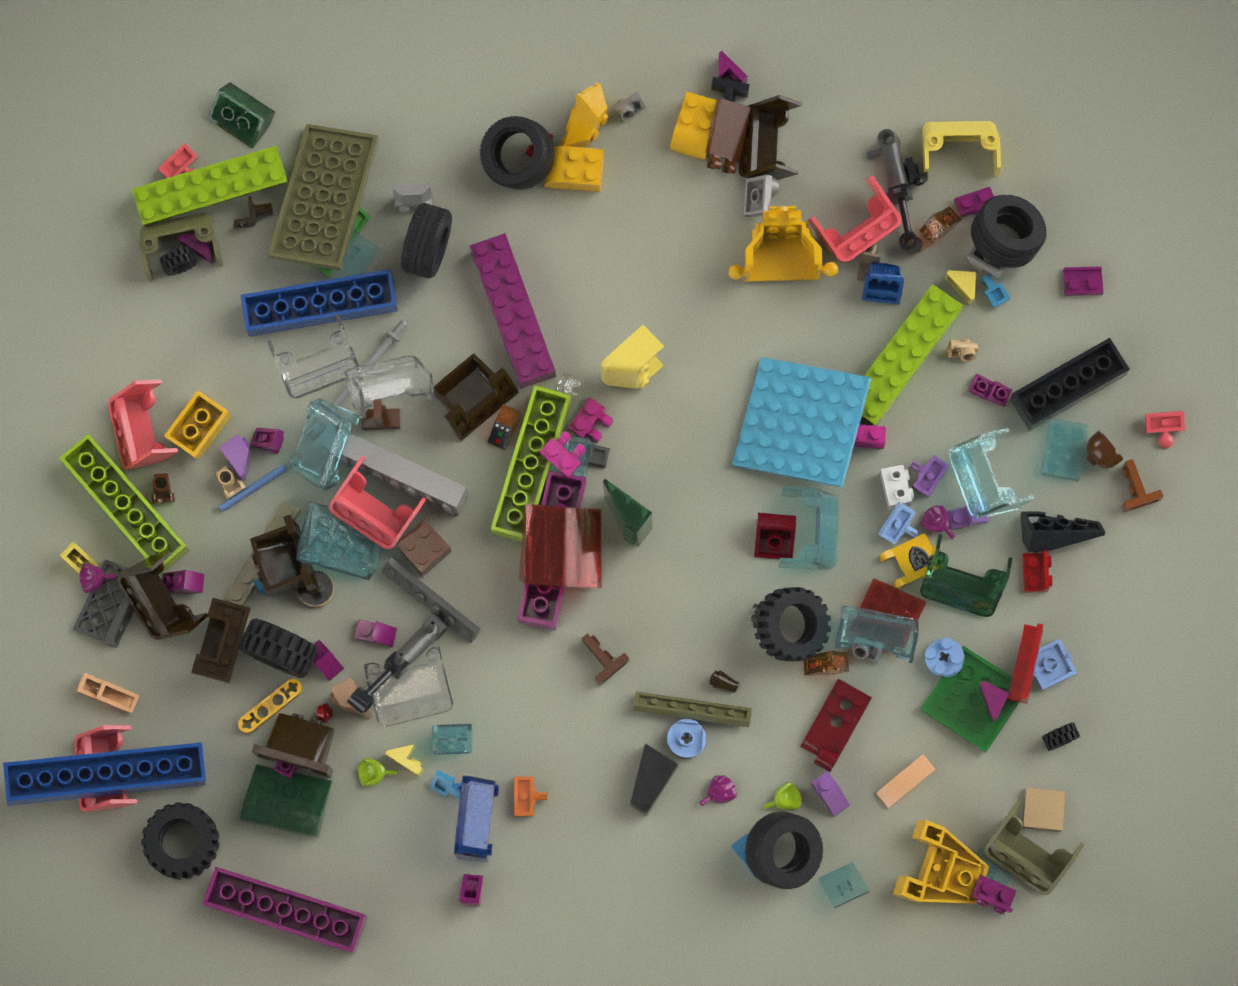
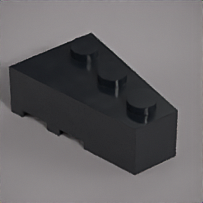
[630,743,678,816]

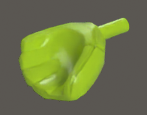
[358,758,397,787]
[764,782,802,810]

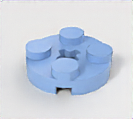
[925,637,965,677]
[667,719,706,759]

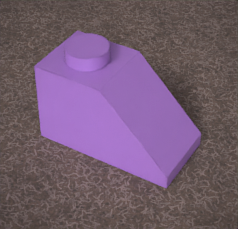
[219,434,251,481]
[811,771,850,817]

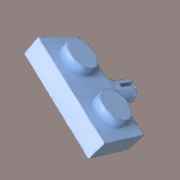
[878,502,918,544]

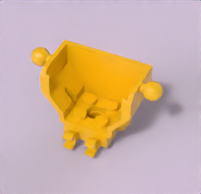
[728,206,838,282]

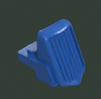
[862,263,904,305]

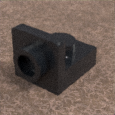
[903,157,928,186]

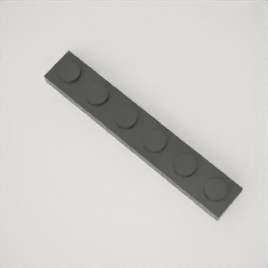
[382,557,480,643]

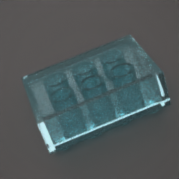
[296,501,379,581]

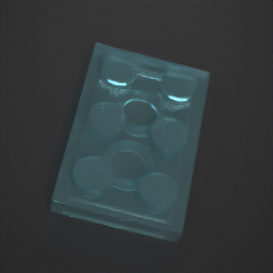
[1041,418,1089,481]

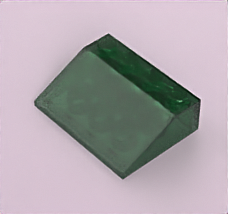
[603,479,652,547]
[240,764,332,838]

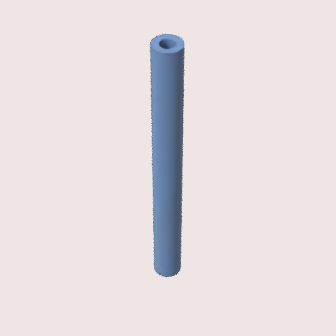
[219,464,287,512]

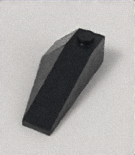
[1021,511,1106,553]

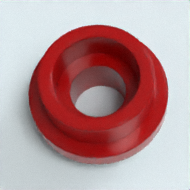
[317,703,333,723]

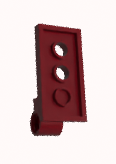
[800,679,872,772]

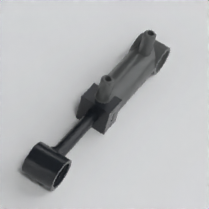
[867,129,922,254]
[347,614,448,714]

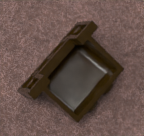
[430,353,519,441]
[250,514,321,597]
[191,598,251,684]
[252,713,335,778]

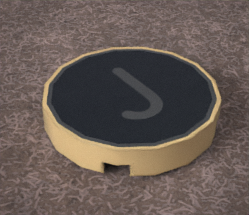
[296,569,335,608]

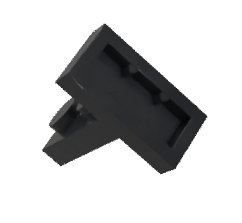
[711,77,750,102]

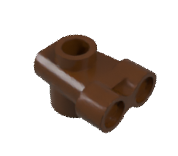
[151,473,175,503]

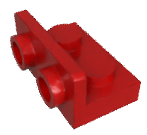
[1022,551,1052,593]

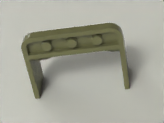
[139,213,223,282]
[984,799,1085,895]

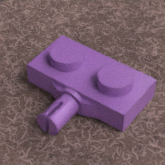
[910,455,950,498]

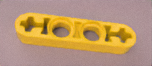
[238,679,303,734]

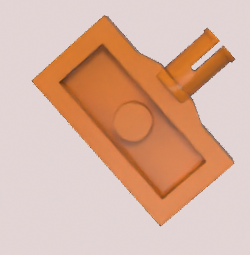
[514,777,548,817]

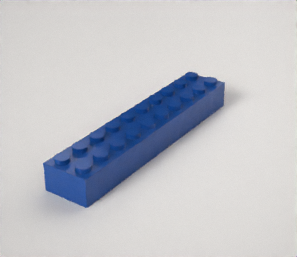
[3,742,206,806]

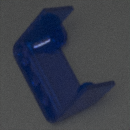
[454,775,499,862]

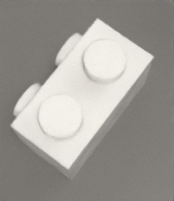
[880,465,914,510]

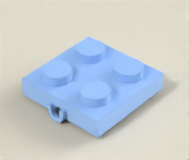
[1033,639,1077,691]

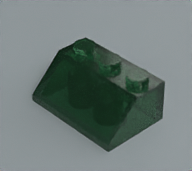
[207,82,275,148]

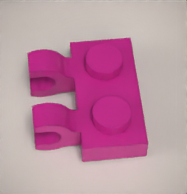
[568,398,613,442]
[540,431,586,478]

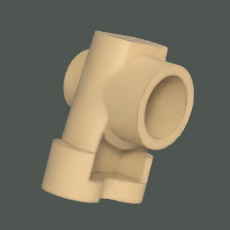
[946,339,978,362]
[215,466,246,500]

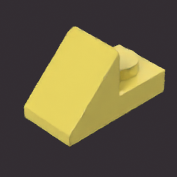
[385,745,424,777]

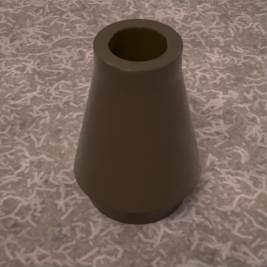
[709,670,739,693]

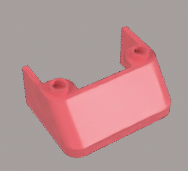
[807,175,901,262]
[108,380,178,470]
[329,456,426,549]
[74,725,137,812]

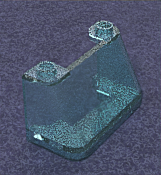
[289,398,360,490]

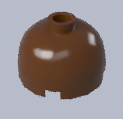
[1086,431,1123,469]

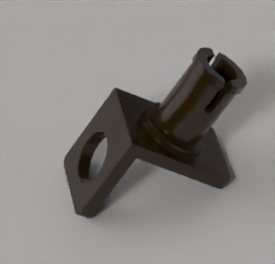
[233,196,273,229]

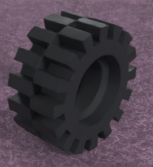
[160,246,197,276]
[1042,722,1081,751]

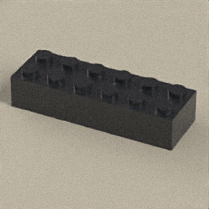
[1010,337,1130,431]

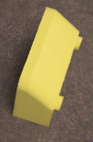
[921,121,1001,177]
[601,325,664,389]

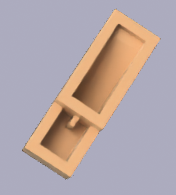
[75,673,140,713]
[876,755,936,809]

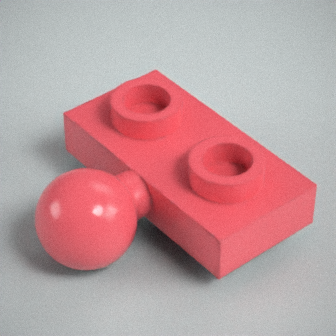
[158,143,198,178]
[1145,411,1185,448]

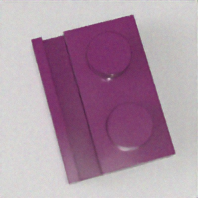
[1063,267,1103,296]

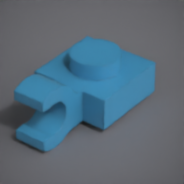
[981,274,1010,309]
[430,770,467,799]

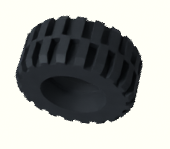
[753,587,831,661]
[240,618,318,678]
[141,802,220,880]

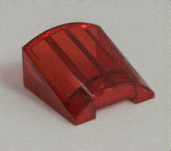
[519,503,602,588]

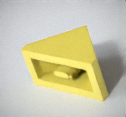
[945,270,976,305]
[60,542,99,574]

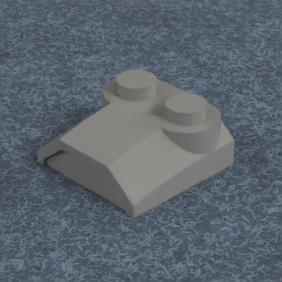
[744,175,779,217]
[392,183,433,213]

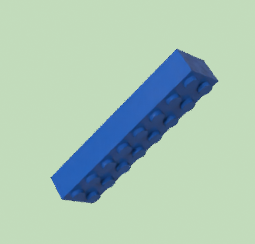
[241,269,398,337]

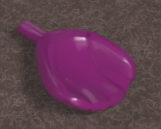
[920,505,955,539]
[79,563,116,593]
[700,775,737,806]

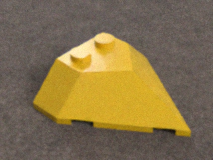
[560,83,609,147]

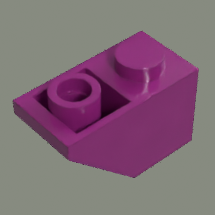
[161,570,205,594]

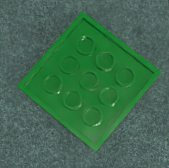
[921,646,1019,753]

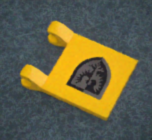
[879,533,943,590]

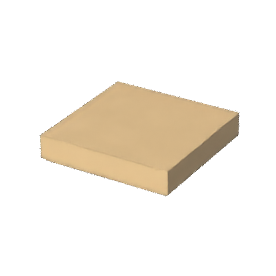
[1023,788,1065,831]

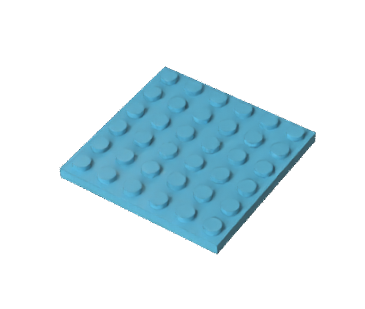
[732,357,871,488]

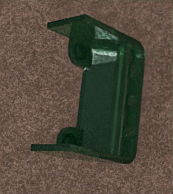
[920,535,1013,617]

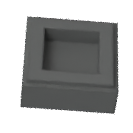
[587,444,610,468]

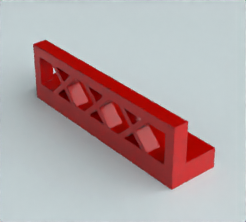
[1008,623,1044,704]

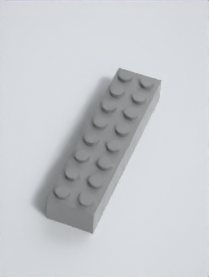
[318,423,468,516]

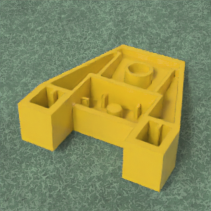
[893,820,989,904]

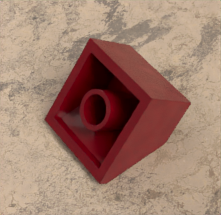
[754,512,796,560]

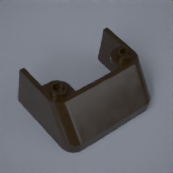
[739,95,802,180]
[117,551,208,640]

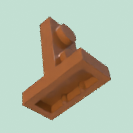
[1122,459,1163,513]

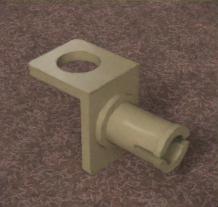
[857,240,881,282]

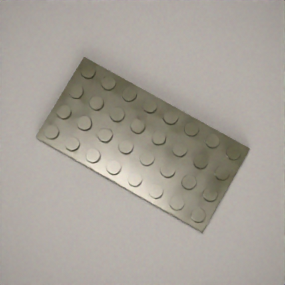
[267,124,379,271]

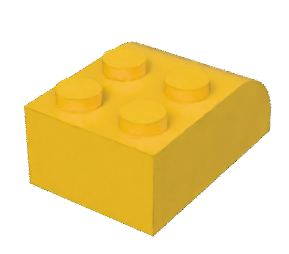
[670,92,716,160]
[544,146,604,192]
[164,390,232,459]

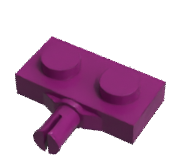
[954,187,994,217]

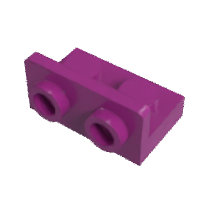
[971,875,1016,915]

